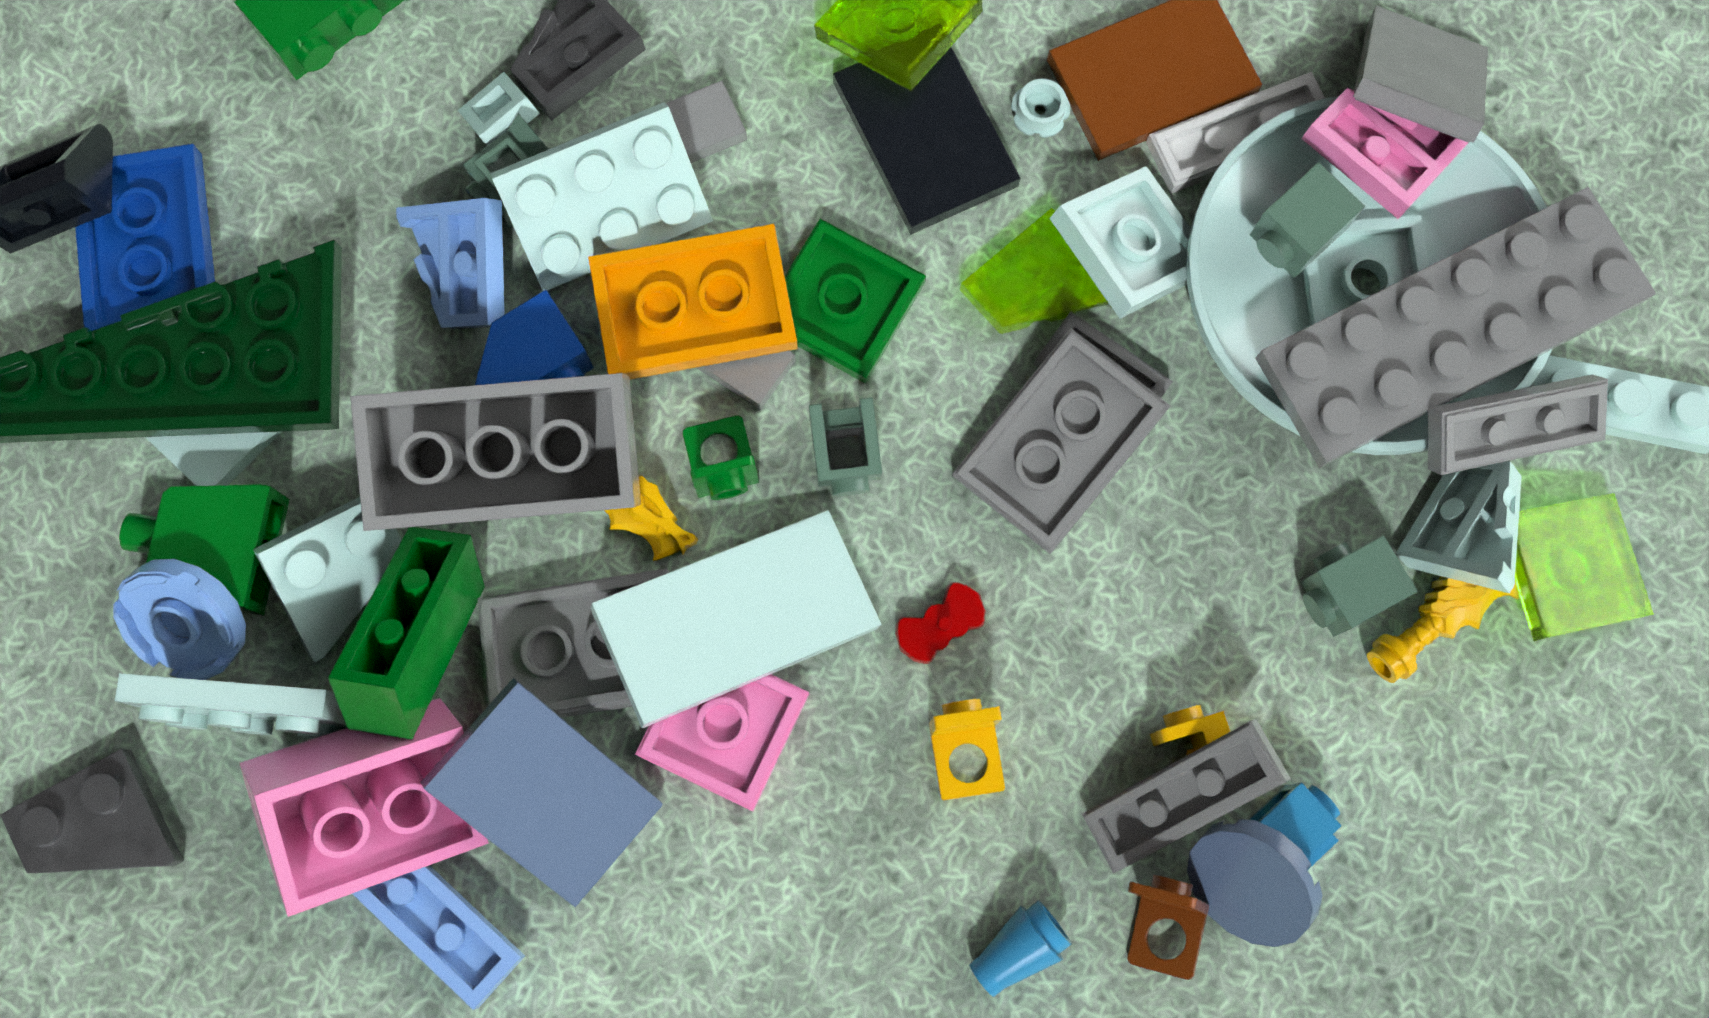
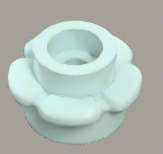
[1011,79,1070,138]

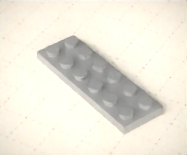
[1255,187,1656,468]

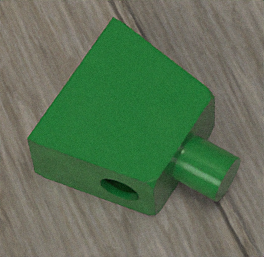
[119,484,290,616]

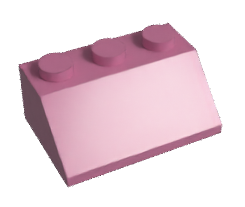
[239,698,489,917]

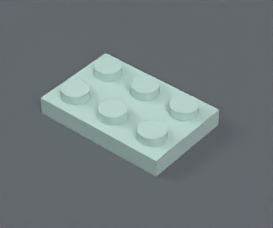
[490,102,713,291]
[114,673,348,739]

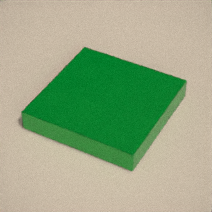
[785,218,926,384]

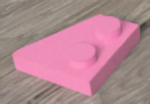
[1301,88,1468,219]

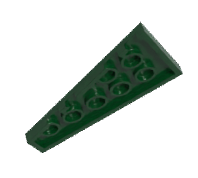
[0,239,342,443]

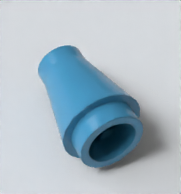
[969,900,1072,997]

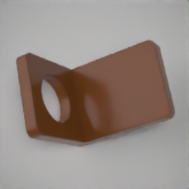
[1127,875,1209,980]

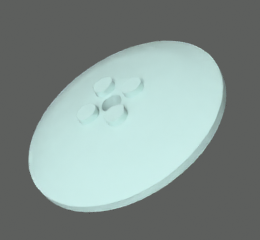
[1186,96,1552,455]

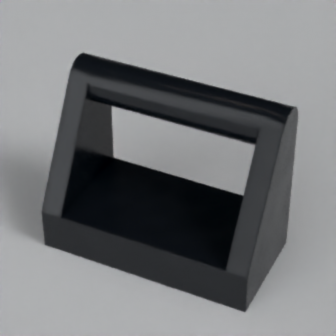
[0,124,113,254]

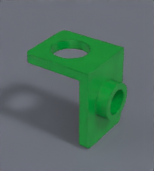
[682,415,759,500]

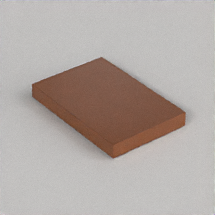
[1047,0,1263,161]

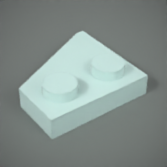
[253,497,402,662]

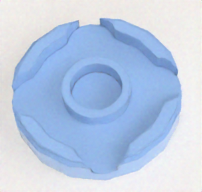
[113,559,246,680]

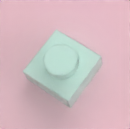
[458,72,540,146]

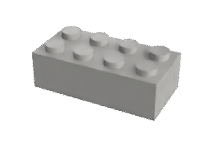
[350,373,641,531]

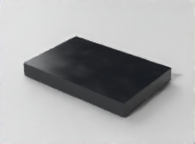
[833,27,1021,235]

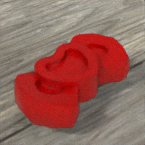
[895,582,986,664]

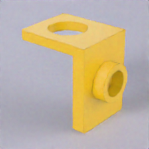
[929,699,1005,800]

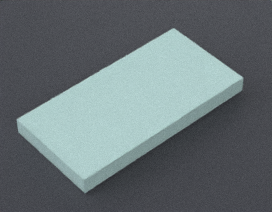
[590,510,882,728]

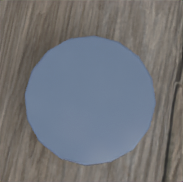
[1187,819,1323,947]

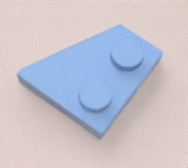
[396,198,505,329]

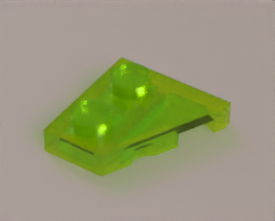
[960,208,1111,334]

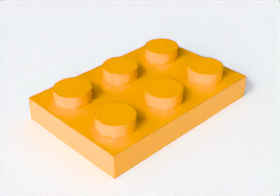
[588,224,798,380]

